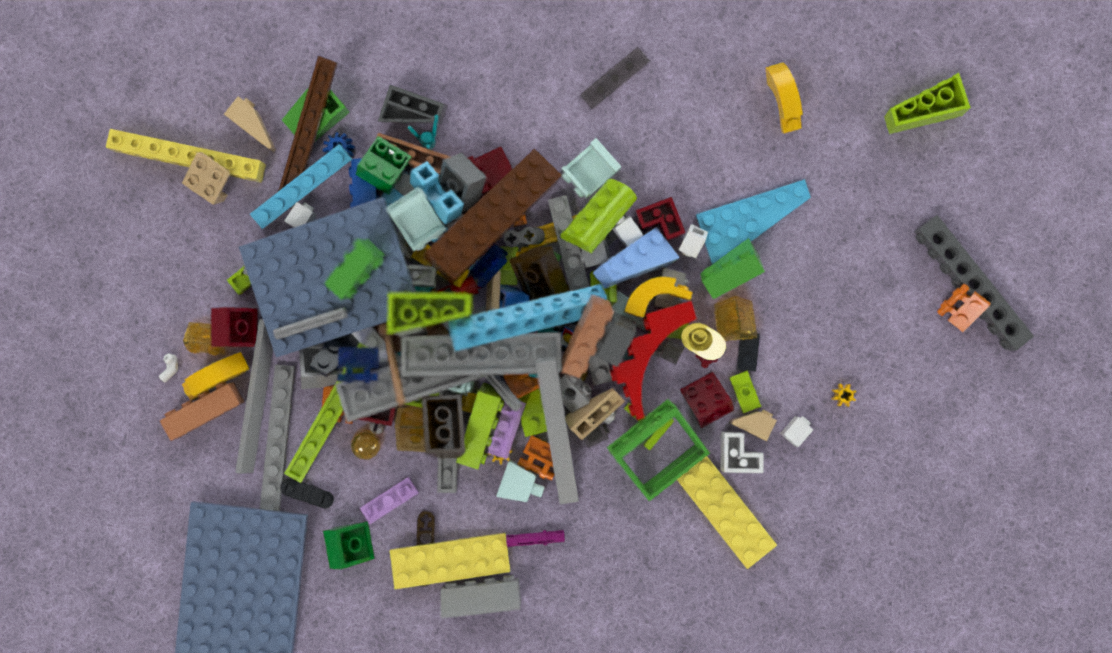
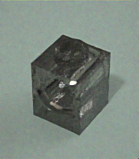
[653,338,685,365]

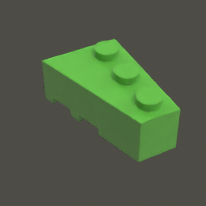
[700,238,765,299]
[324,239,386,300]

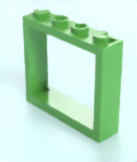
[606,399,710,501]

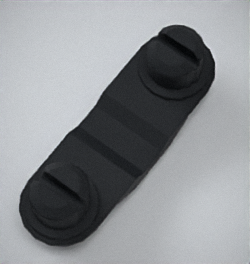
[280,479,334,508]

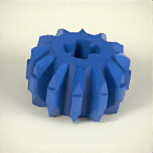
[322,132,356,163]

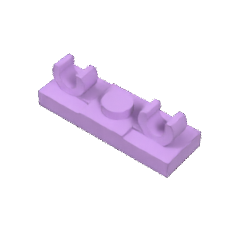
[488,401,526,459]
[360,477,419,524]

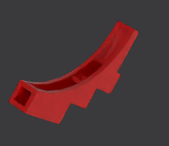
[609,301,697,420]

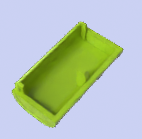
[560,179,637,254]

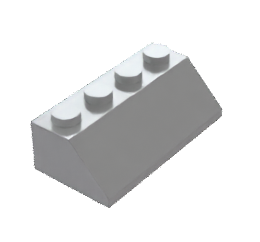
[441,575,521,618]

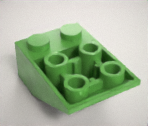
[282,89,350,142]

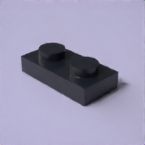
[736,331,760,372]

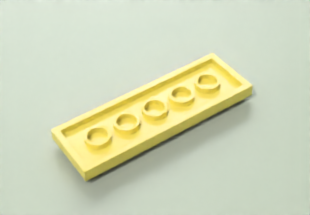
[677,456,777,569]
[390,533,510,589]

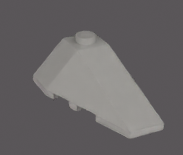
[299,344,380,389]

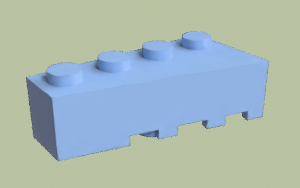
[593,227,679,289]

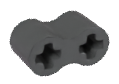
[504,227,545,247]

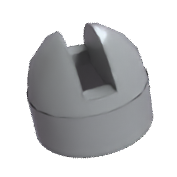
[369,422,385,435]

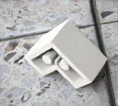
[720,432,763,473]

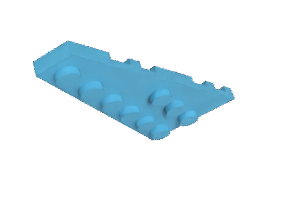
[696,180,811,264]

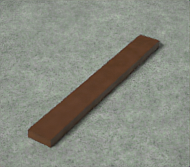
[278,55,338,210]

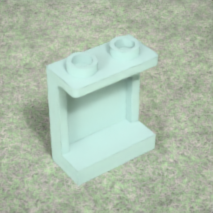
[561,138,621,199]
[386,187,447,251]

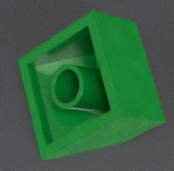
[323,521,375,569]

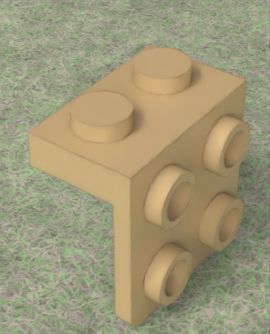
[182,152,230,205]

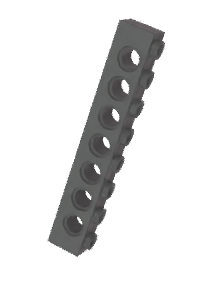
[914,215,1034,351]

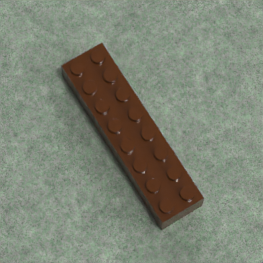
[424,148,562,285]

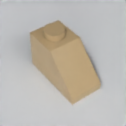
[729,410,777,441]

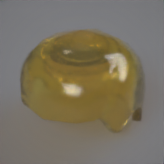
[351,430,380,460]

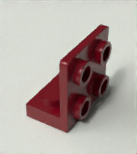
[468,146,512,196]
[680,372,734,429]

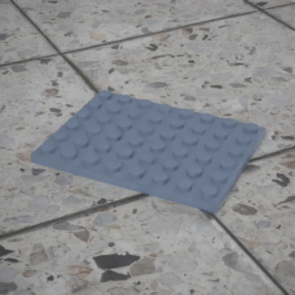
[239,197,416,358]
[175,501,308,653]

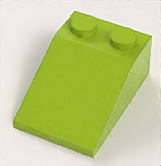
[519,388,547,437]

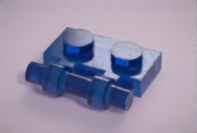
[337,348,379,384]

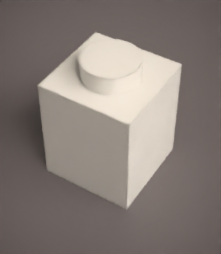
[285,202,317,227]
[613,216,643,247]
[679,224,708,258]
[780,416,813,447]

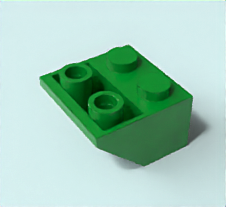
[356,136,412,195]

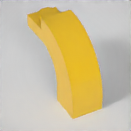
[765,62,803,134]
[624,277,693,318]
[182,352,250,400]

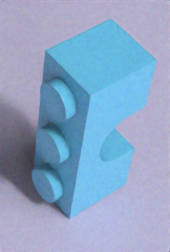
[409,162,464,225]

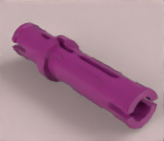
[506,530,565,547]

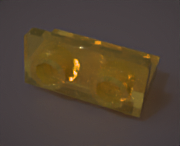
[183,322,226,355]

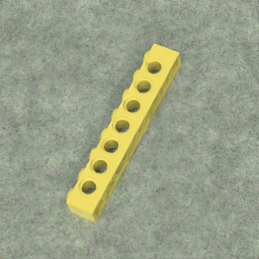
[106,129,266,183]

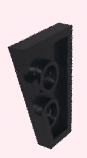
[310,333,360,377]

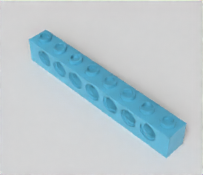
[448,284,607,351]

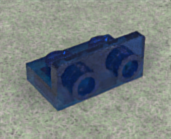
[470,244,508,288]

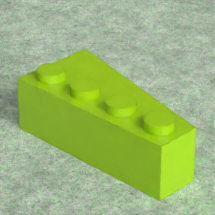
[884,73,971,134]
[387,293,473,334]
[456,382,504,470]

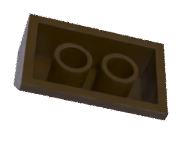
[509,246,570,301]
[422,395,465,459]

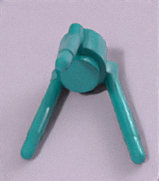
[408,115,439,150]

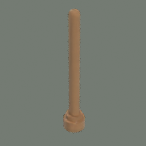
[378,323,405,405]

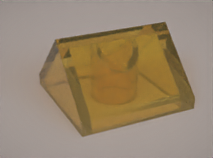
[714,296,757,341]

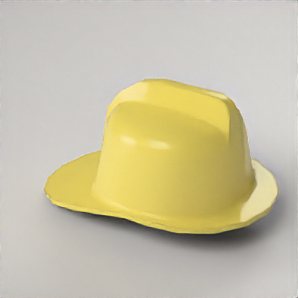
[681,323,726,360]

